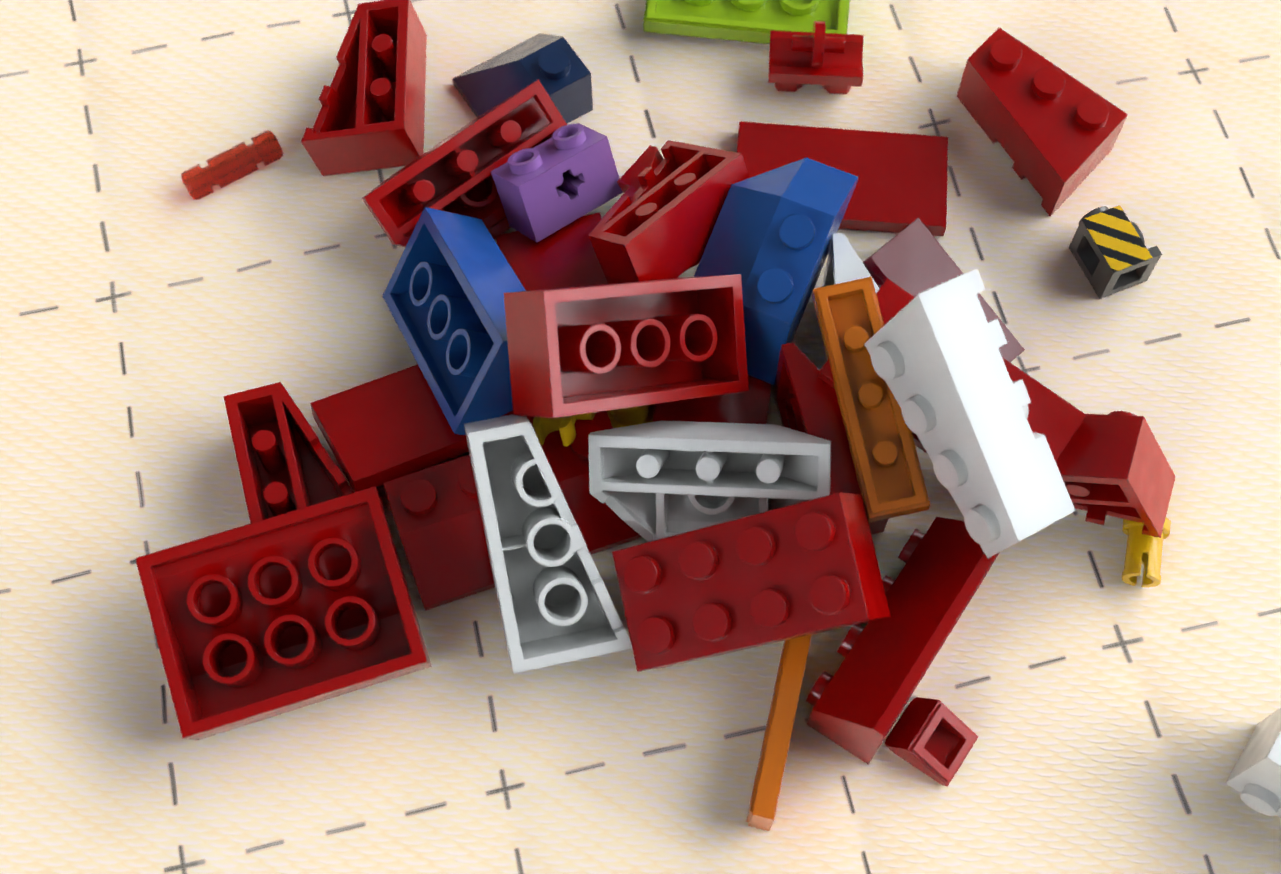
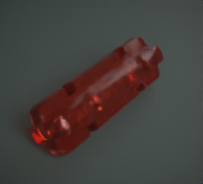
[181,130,283,200]

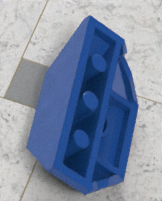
[694,158,859,386]

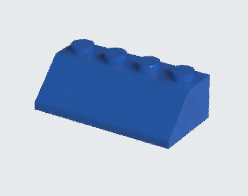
[382,207,526,435]

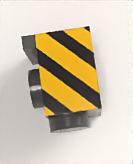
[1068,205,1162,299]

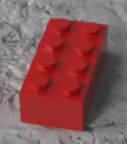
[504,274,749,418]
[612,492,891,672]

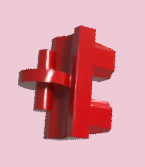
[768,21,864,94]

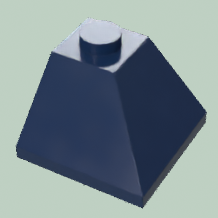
[452,33,593,124]

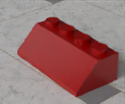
[383,411,642,611]
[805,516,1000,765]

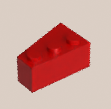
[301,0,427,176]
[1056,411,1176,538]

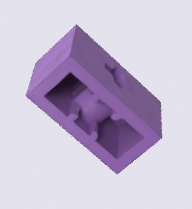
[491,123,623,242]

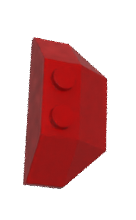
[362,79,567,247]

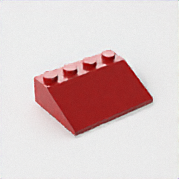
[135,486,432,740]

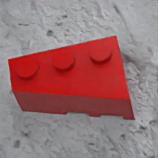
[957,27,1128,217]
[588,140,750,284]
[223,382,354,523]

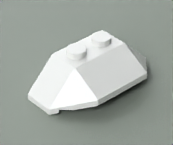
[588,420,831,542]

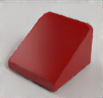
[884,697,979,787]

